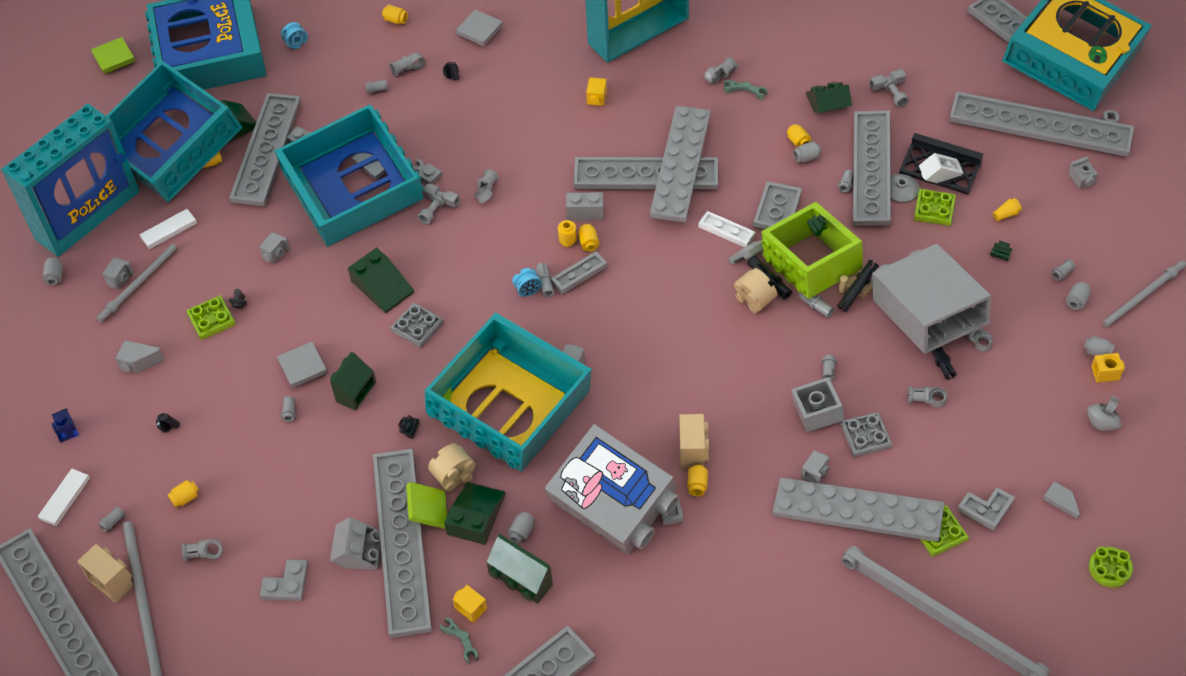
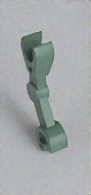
[724,80,768,100]
[439,618,479,664]

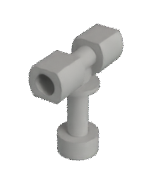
[869,69,909,108]
[418,183,461,224]

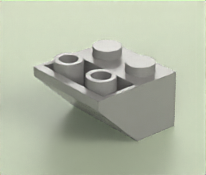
[330,517,381,570]

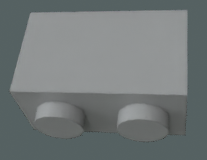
[566,192,604,221]

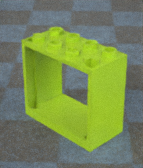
[761,202,863,299]

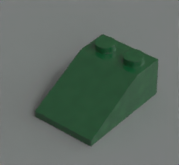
[348,247,414,313]
[444,482,506,545]

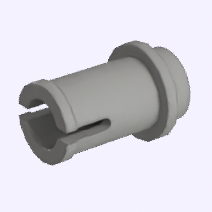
[365,79,388,95]
[838,170,854,193]
[1051,259,1076,281]
[821,355,837,381]
[281,396,296,422]
[98,507,125,532]

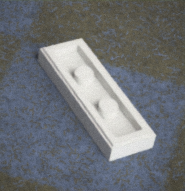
[139,209,197,250]
[698,211,756,247]
[38,469,90,527]

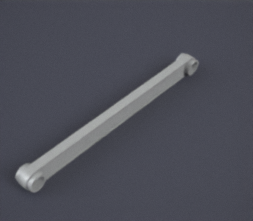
[841,546,1050,676]

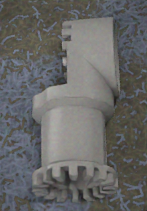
[389,52,425,76]
[704,56,738,84]
[474,169,498,204]
[966,327,993,352]
[908,386,948,408]
[181,538,223,561]

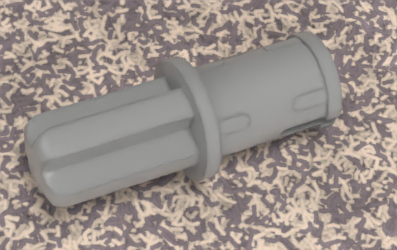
[536,262,555,297]
[799,293,834,318]

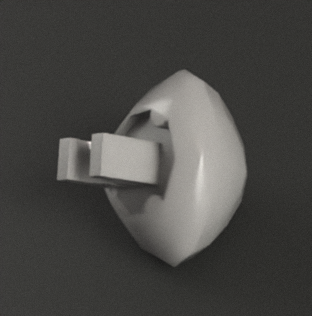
[1087,395,1122,431]

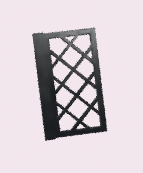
[899,133,984,195]

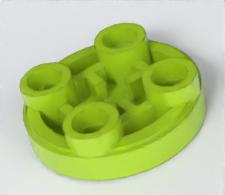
[1089,546,1133,588]

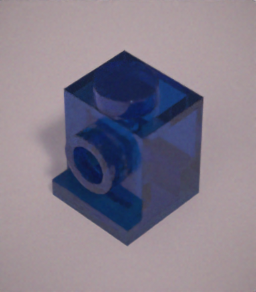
[51,408,79,443]

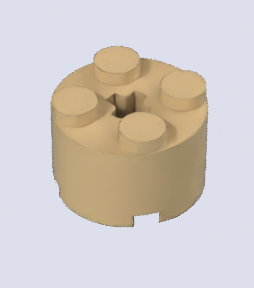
[733,268,777,314]
[428,443,476,492]

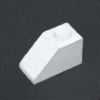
[919,153,964,183]

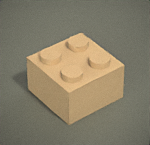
[679,414,709,470]
[77,544,134,603]

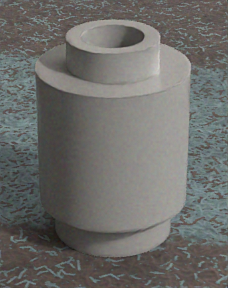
[793,141,821,163]
[42,257,63,285]
[1066,282,1091,310]
[1084,335,1115,356]
[507,512,535,544]

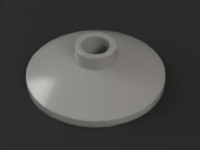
[890,174,920,203]

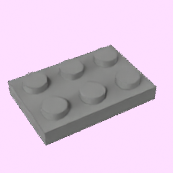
[753,181,802,229]

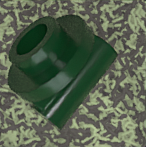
[807,214,828,236]
[990,240,1012,261]

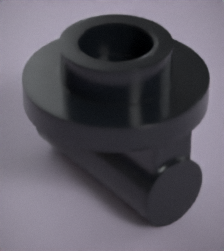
[443,62,460,81]
[228,289,248,308]
[156,413,180,433]
[398,415,420,439]

